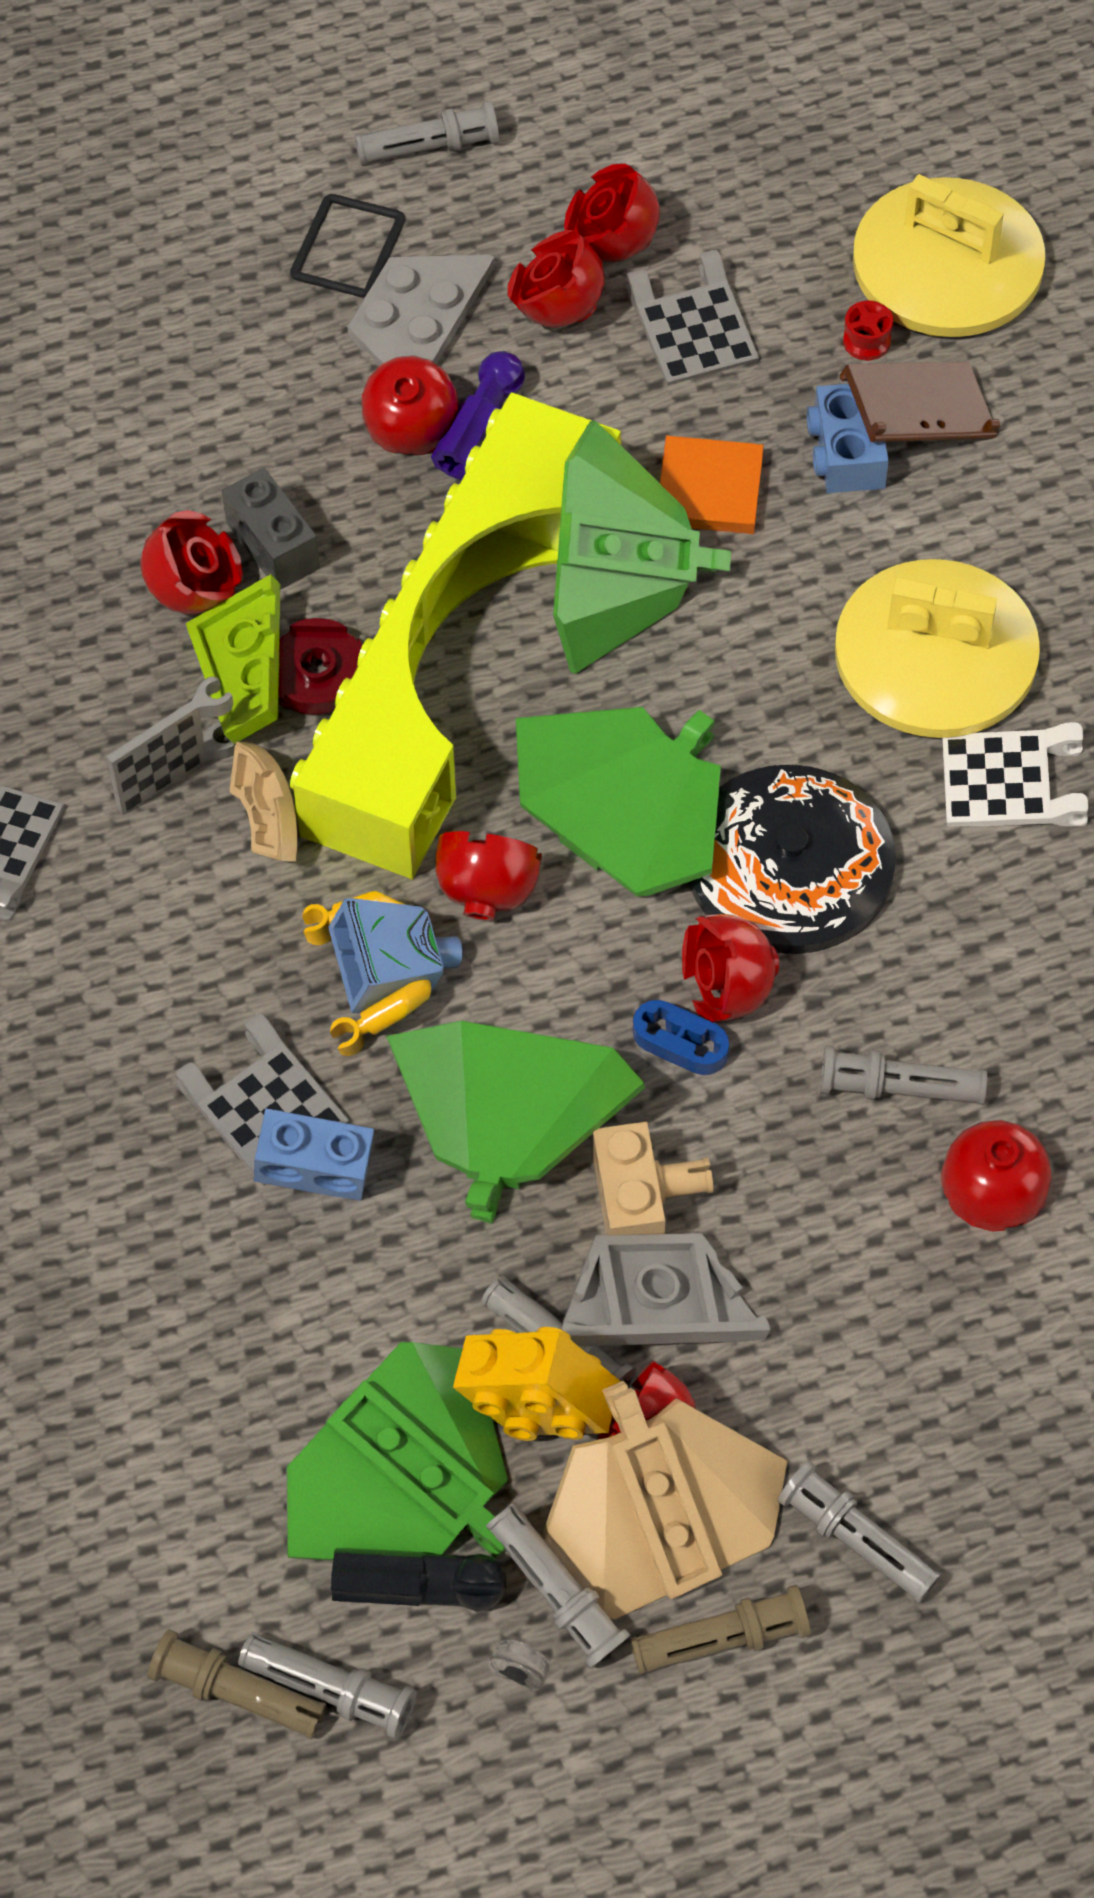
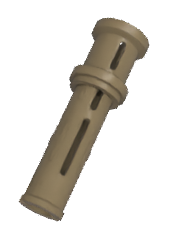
[630,1585,811,1675]
[147,1629,327,1740]

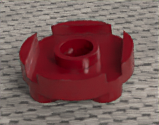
[278,618,363,715]

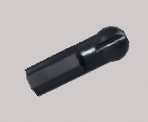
[331,1548,506,1612]

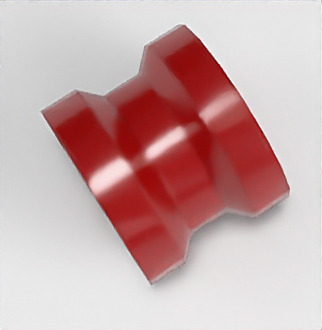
[843,300,893,361]

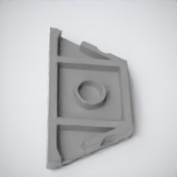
[347,254,495,366]
[560,1233,770,1346]

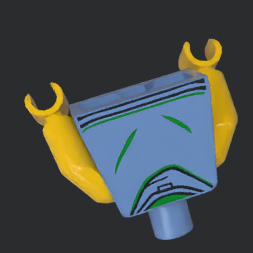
[302,891,462,1056]

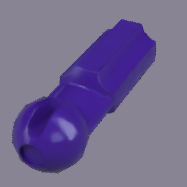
[431,351,525,480]

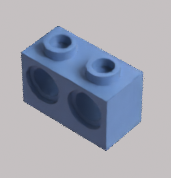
[806,384,888,493]
[254,1108,374,1200]

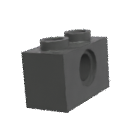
[222,467,320,590]

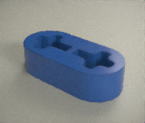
[633,1000,729,1075]

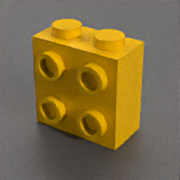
[453,1327,620,1441]

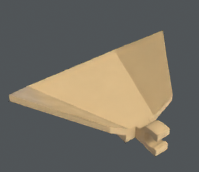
[542,1381,787,1620]

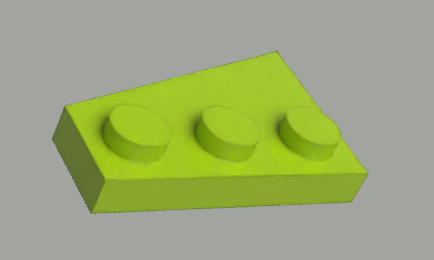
[185,574,280,744]

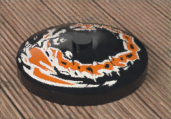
[689,765,896,954]

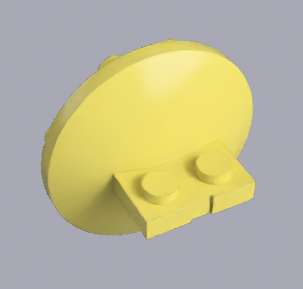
[853,174,1045,337]
[835,559,1040,738]

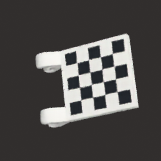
[942,722,1088,826]

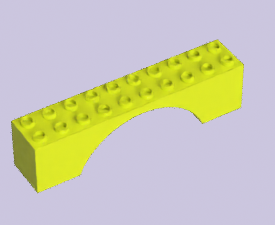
[290,392,621,880]

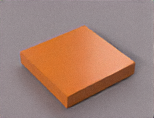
[660,435,764,534]

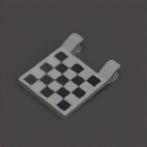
[626,250,759,386]
[106,677,240,815]
[0,785,64,922]
[176,1013,349,1186]

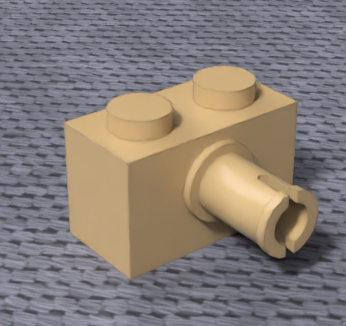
[592,1122,713,1235]

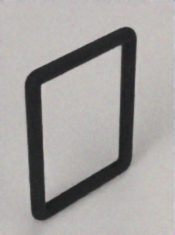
[290,194,405,298]

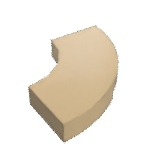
[229,742,297,862]

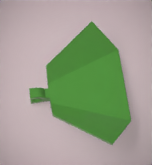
[553,421,731,673]
[516,707,721,897]
[386,1021,646,1224]
[286,1342,508,1561]

